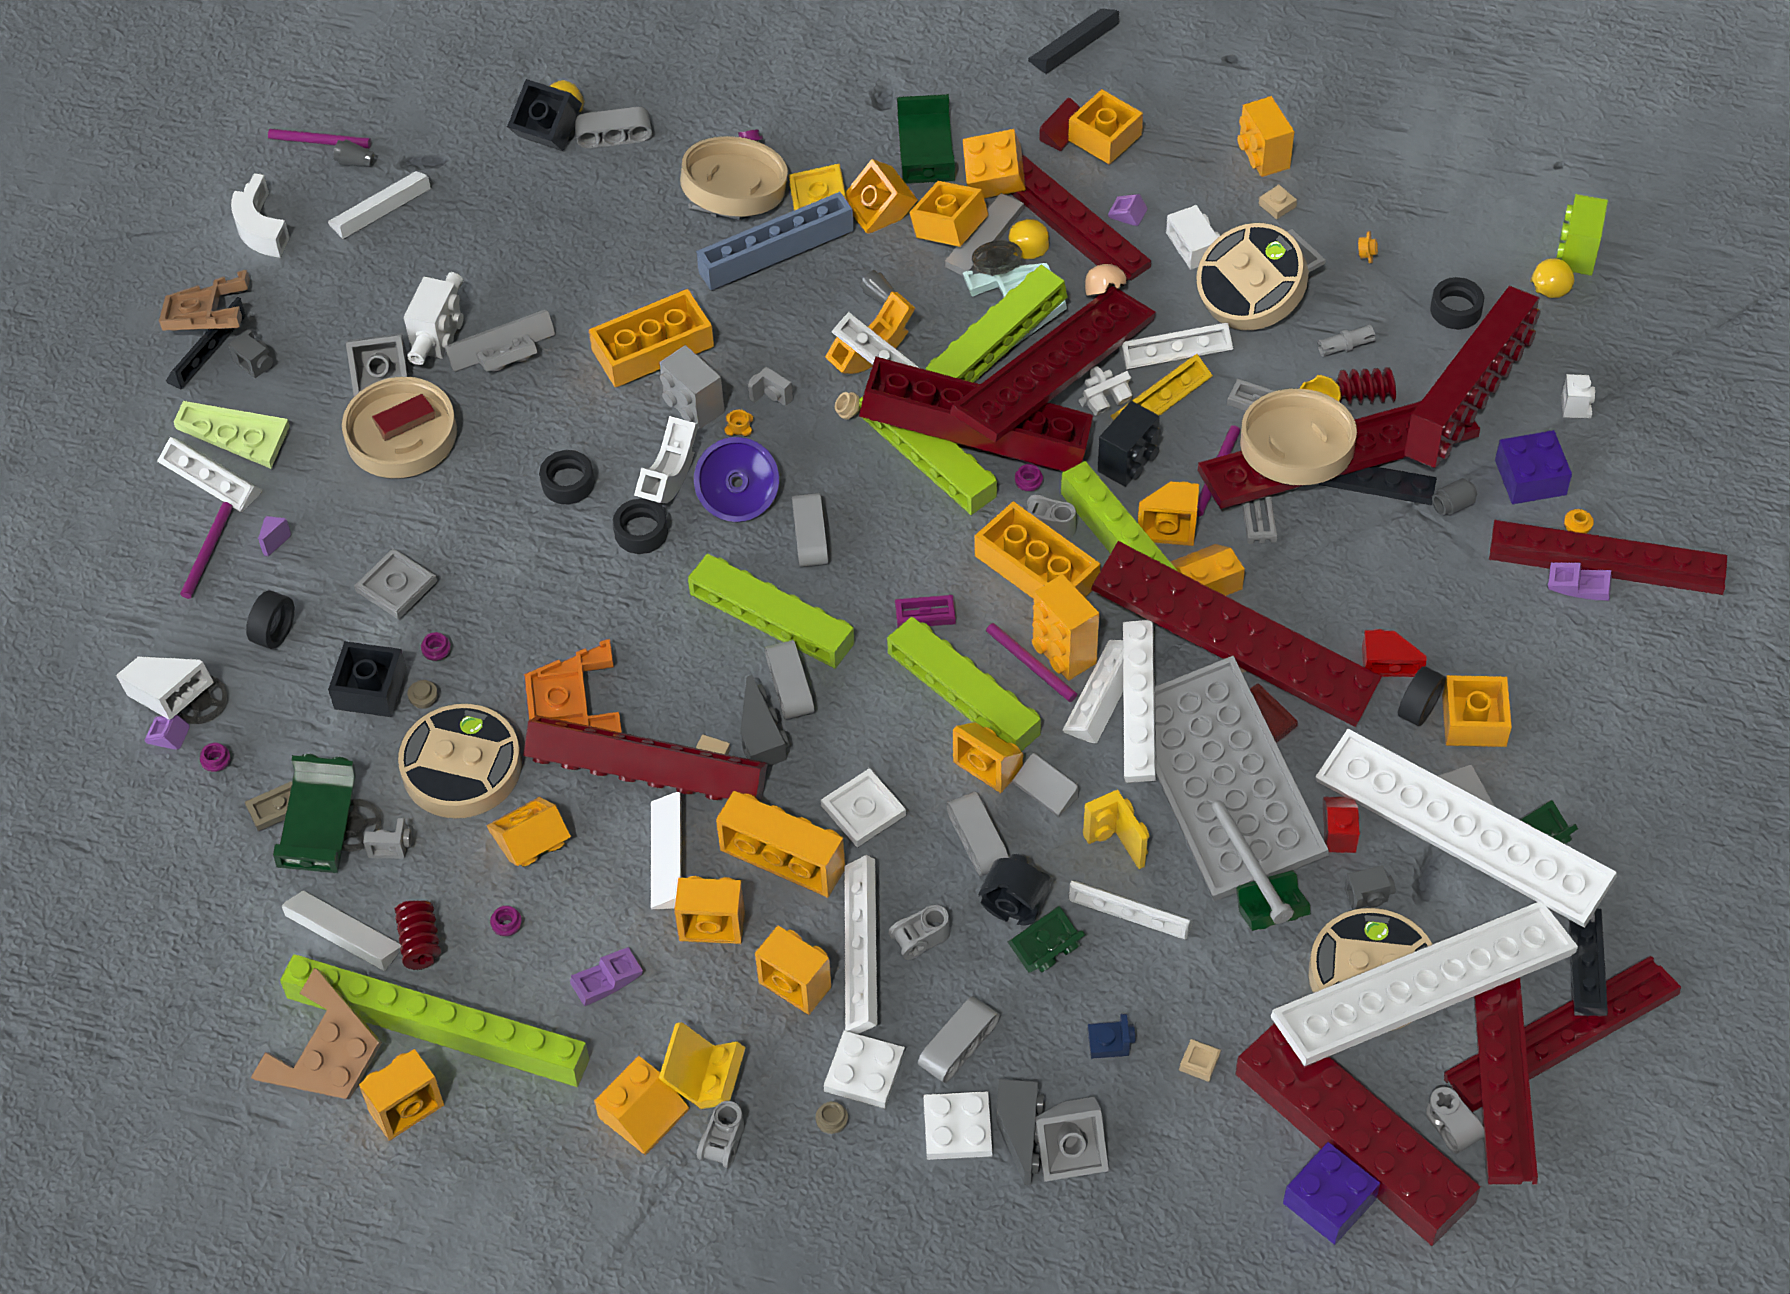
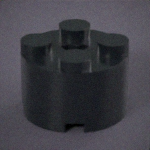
[978,854,1052,926]

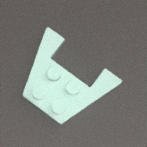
[963,263,1067,348]

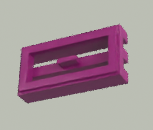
[895,595,956,628]

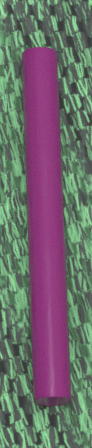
[268,129,371,149]
[1197,425,1241,516]
[180,502,233,599]
[986,623,1077,702]

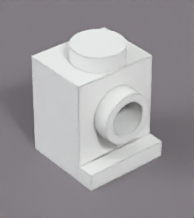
[1561,374,1595,418]

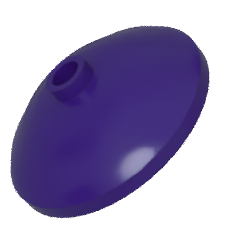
[694,437,779,522]

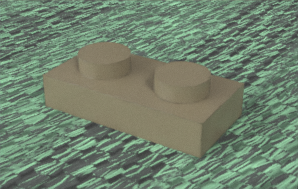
[245,781,292,831]

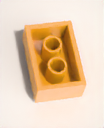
[1032,574,1099,681]

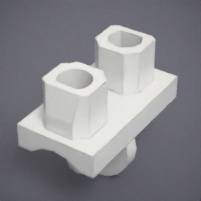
[1078,366,1133,416]

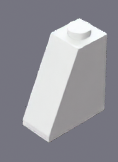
[116,657,214,720]

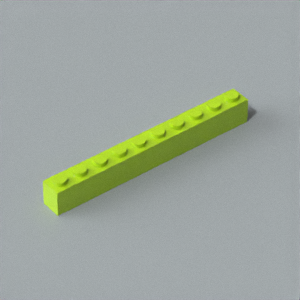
[280,954,590,1087]

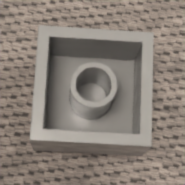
[659,345,725,429]

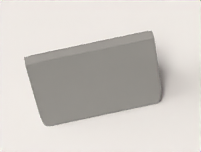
[1013,753,1079,817]

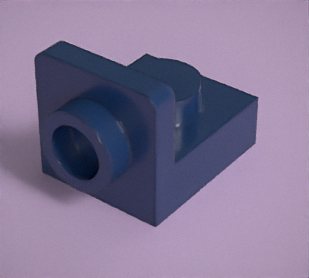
[1087,1014,1135,1059]

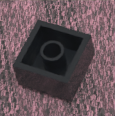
[507,79,582,151]
[1097,400,1161,487]
[328,641,407,717]

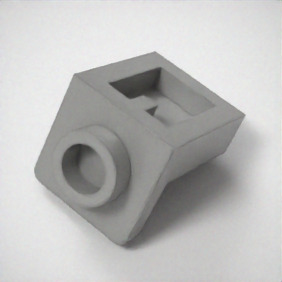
[748,367,793,406]
[363,818,412,859]

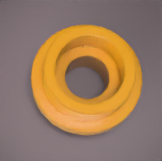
[1564,509,1594,534]

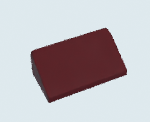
[1039,97,1080,151]
[372,394,435,441]

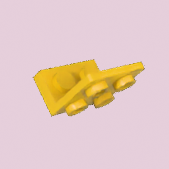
[1083,789,1149,869]
[659,1022,746,1109]

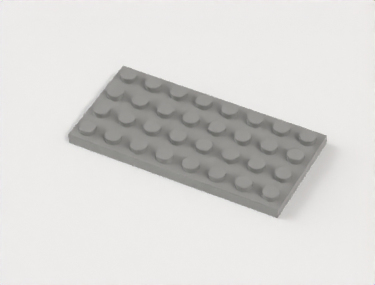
[1123,656,1329,902]

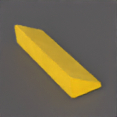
[1111,354,1213,420]

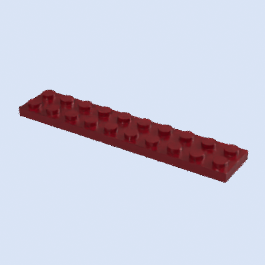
[950,285,1156,443]
[1197,401,1480,509]
[1091,541,1382,727]

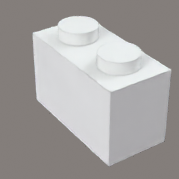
[1166,205,1220,270]

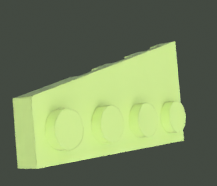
[174,401,290,469]

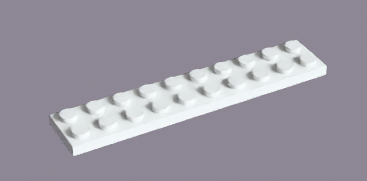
[1315,729,1617,928]
[1271,902,1578,1066]

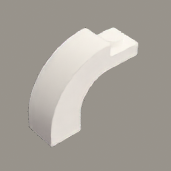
[231,173,290,258]
[634,416,699,503]

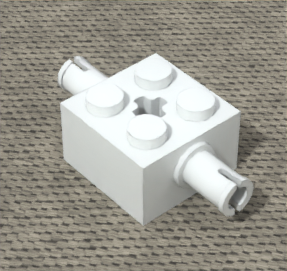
[404,272,463,365]

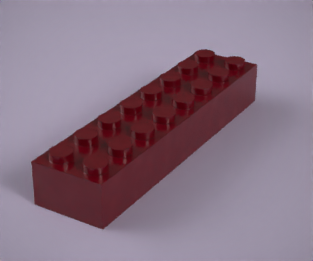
[1404,285,1541,468]
[859,356,1093,472]
[1235,1023,1481,1246]

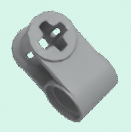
[1027,495,1076,539]
[888,905,950,960]
[1426,1087,1484,1154]
[697,1101,744,1169]

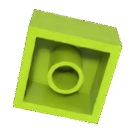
[1556,194,1608,276]

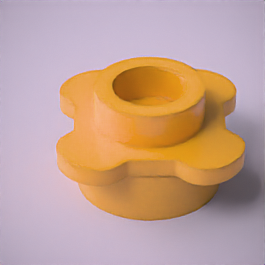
[1358,231,1378,264]
[724,409,753,436]

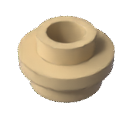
[835,392,860,420]

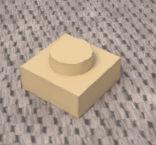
[1259,185,1297,219]

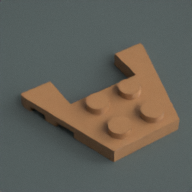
[159,270,250,331]
[251,968,382,1099]

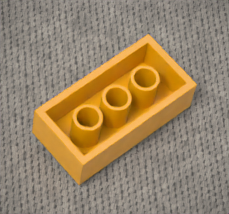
[589,289,714,388]
[975,501,1101,599]
[716,791,845,898]

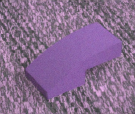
[1548,563,1612,601]
[570,947,643,1006]

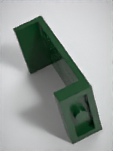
[897,94,955,184]
[273,754,356,873]

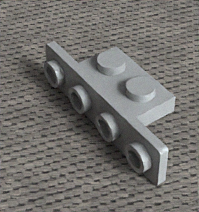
[445,310,555,372]

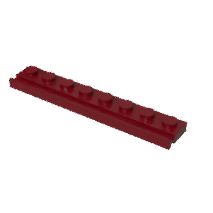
[1010,154,1151,287]
[1489,520,1728,595]
[1444,956,1681,1113]
[1474,977,1538,1185]

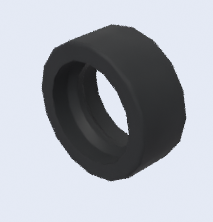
[1430,277,1485,330]
[539,450,595,505]
[612,498,668,554]
[246,590,295,649]
[1398,666,1446,726]

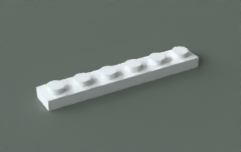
[1123,620,1156,783]
[844,855,877,1034]

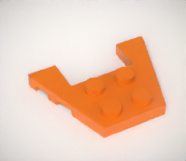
[524,639,622,733]

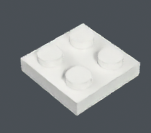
[821,768,906,847]
[824,1031,905,1108]
[924,1092,992,1160]

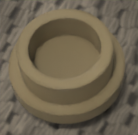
[407,680,438,709]
[815,1102,848,1134]

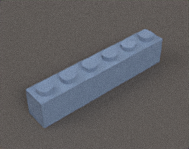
[696,192,854,290]

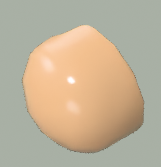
[1085,264,1126,296]

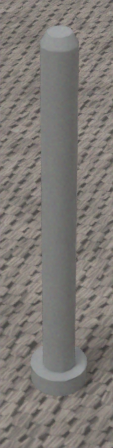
[1212,800,1294,924]

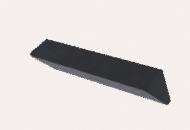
[1028,8,1119,74]
[166,297,246,389]

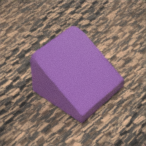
[1108,194,1147,226]
[258,516,291,556]
[145,715,189,749]

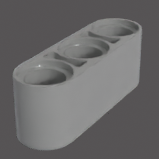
[575,107,652,148]
[792,493,828,567]
[765,640,814,720]
[946,792,1009,876]
[918,996,1000,1083]

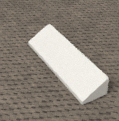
[328,171,431,239]
[832,312,919,368]
[1119,323,1233,370]
[157,437,263,512]
[1063,640,1124,743]
[651,792,682,910]
[1069,881,1193,939]
[282,891,401,971]

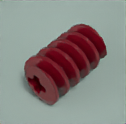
[1336,367,1396,405]
[394,901,441,970]

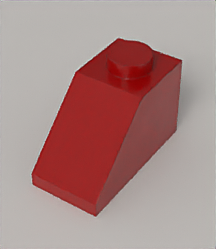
[1362,629,1427,677]
[1323,797,1360,853]

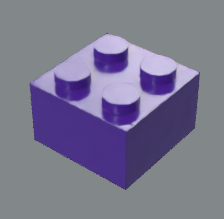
[1495,430,1572,505]
[1283,1142,1380,1245]

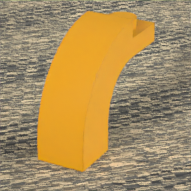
[825,292,916,374]

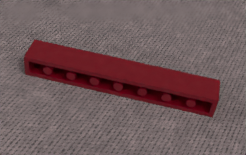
[523,715,768,801]

